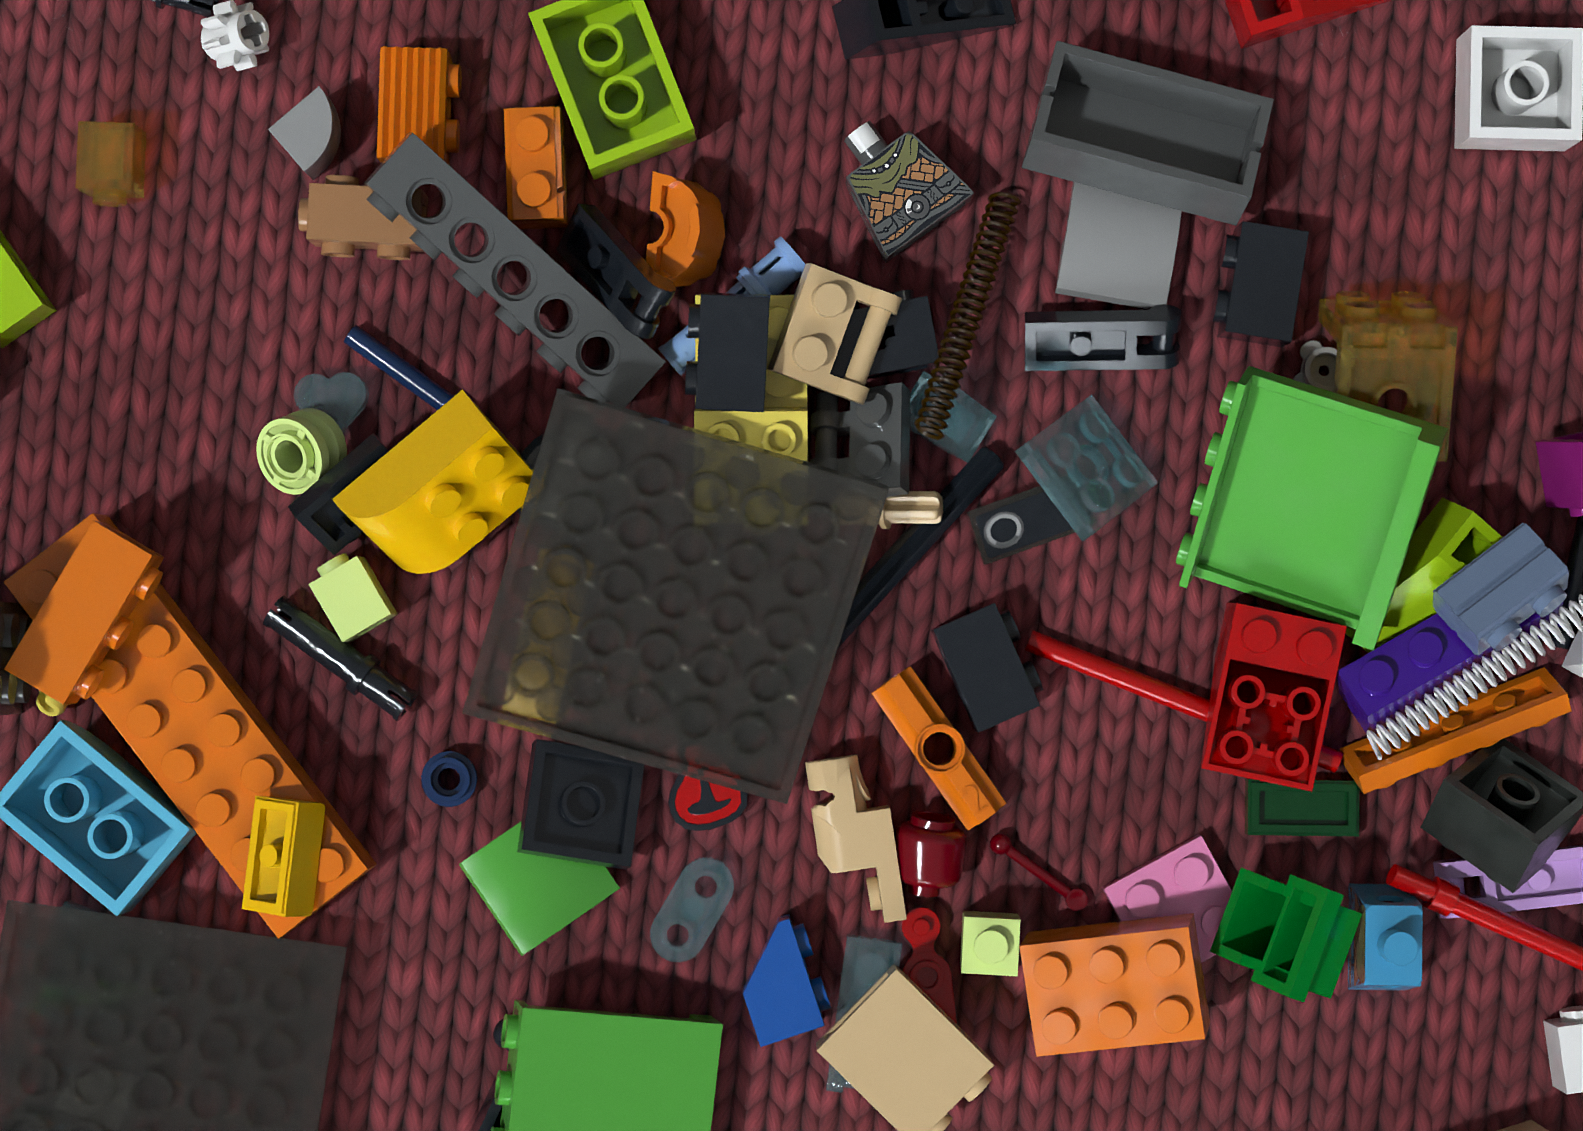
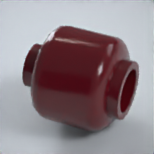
[895,811,966,897]

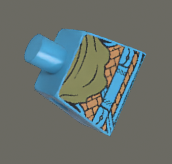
[1348,883,1423,991]

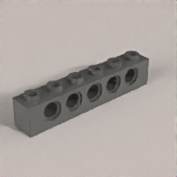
[364,132,666,412]

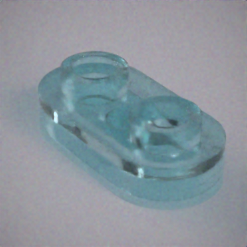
[650,857,734,962]

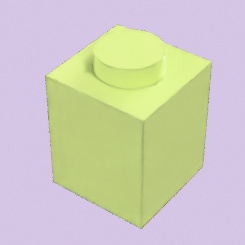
[309,553,398,642]
[960,911,1021,976]

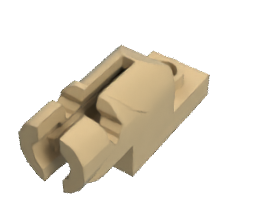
[805,755,907,923]

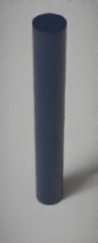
[344,325,454,410]

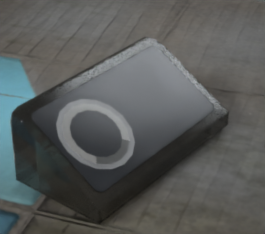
[965,475,1088,565]

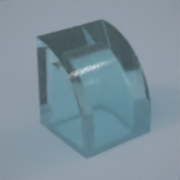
[910,371,997,463]

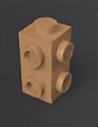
[298,175,428,260]

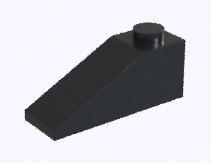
[832,0,1016,60]

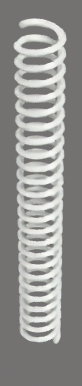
[1366,594,1583,760]

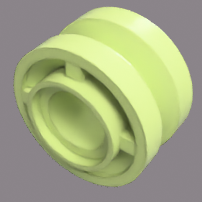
[256,408,347,495]

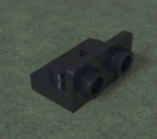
[288,433,390,556]

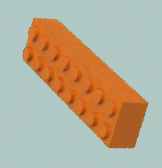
[4,513,377,939]

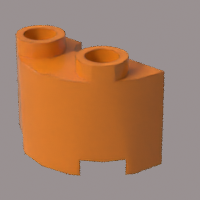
[646,171,725,287]

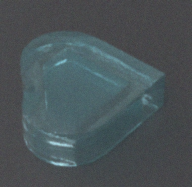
[294,372,369,432]

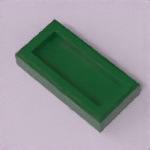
[1245,779,1359,837]

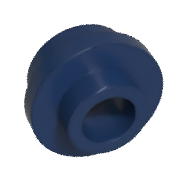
[421,751,478,807]

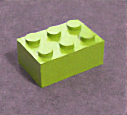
[528,0,696,180]

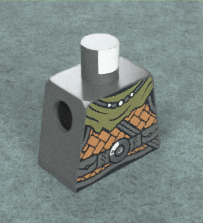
[844,121,974,263]

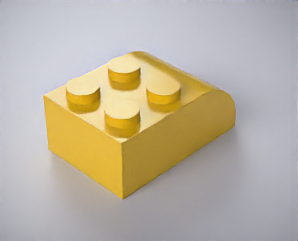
[332,389,545,574]

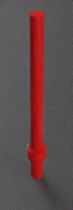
[1024,630,1343,773]
[1386,864,1583,971]

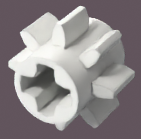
[200,0,269,71]

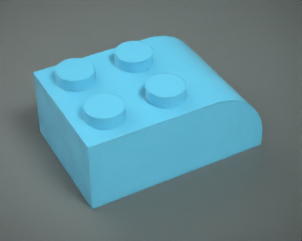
[0,720,196,916]

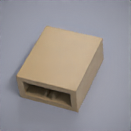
[816,963,994,1131]

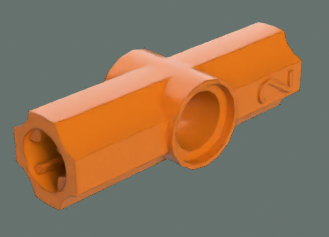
[871,666,1007,831]

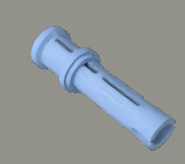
[658,236,805,375]

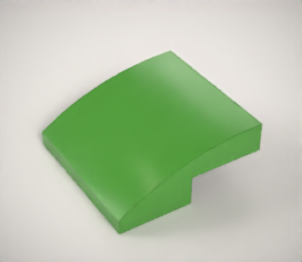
[459,822,620,956]

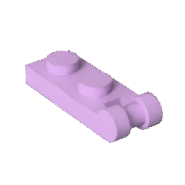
[1433,845,1583,918]

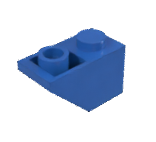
[743,914,831,1047]

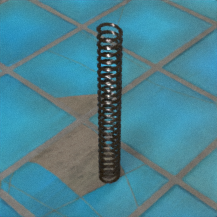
[914,192,1021,440]

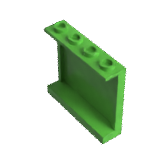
[1176,366,1448,651]
[491,999,723,1131]

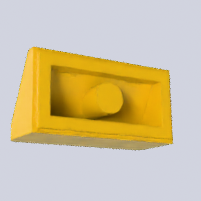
[242,796,325,917]

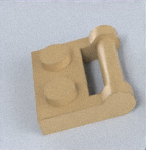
[768,263,902,405]

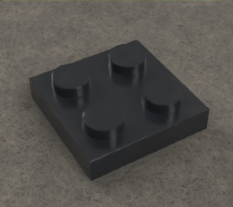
[517,739,645,870]

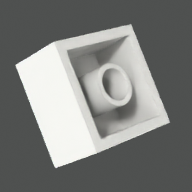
[1454,25,1583,151]

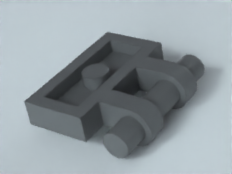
[809,382,910,503]

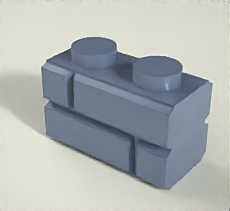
[1433,523,1569,656]

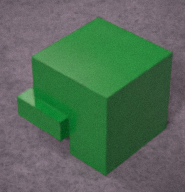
[1210,867,1362,1002]

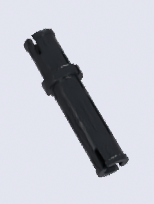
[263,595,419,721]

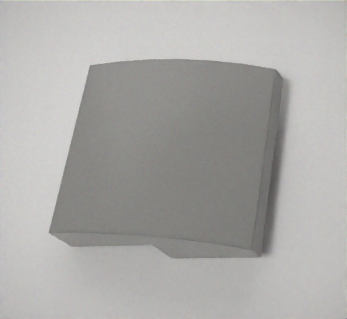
[1055,182,1182,309]

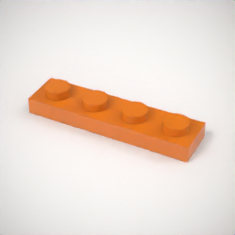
[1339,667,1572,794]

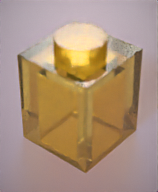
[76,121,146,207]

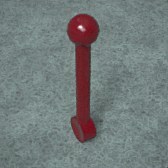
[990,833,1088,911]

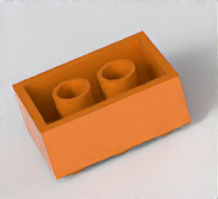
[1019,913,1210,1057]

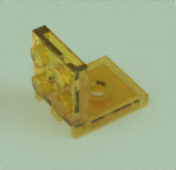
[1318,291,1458,461]

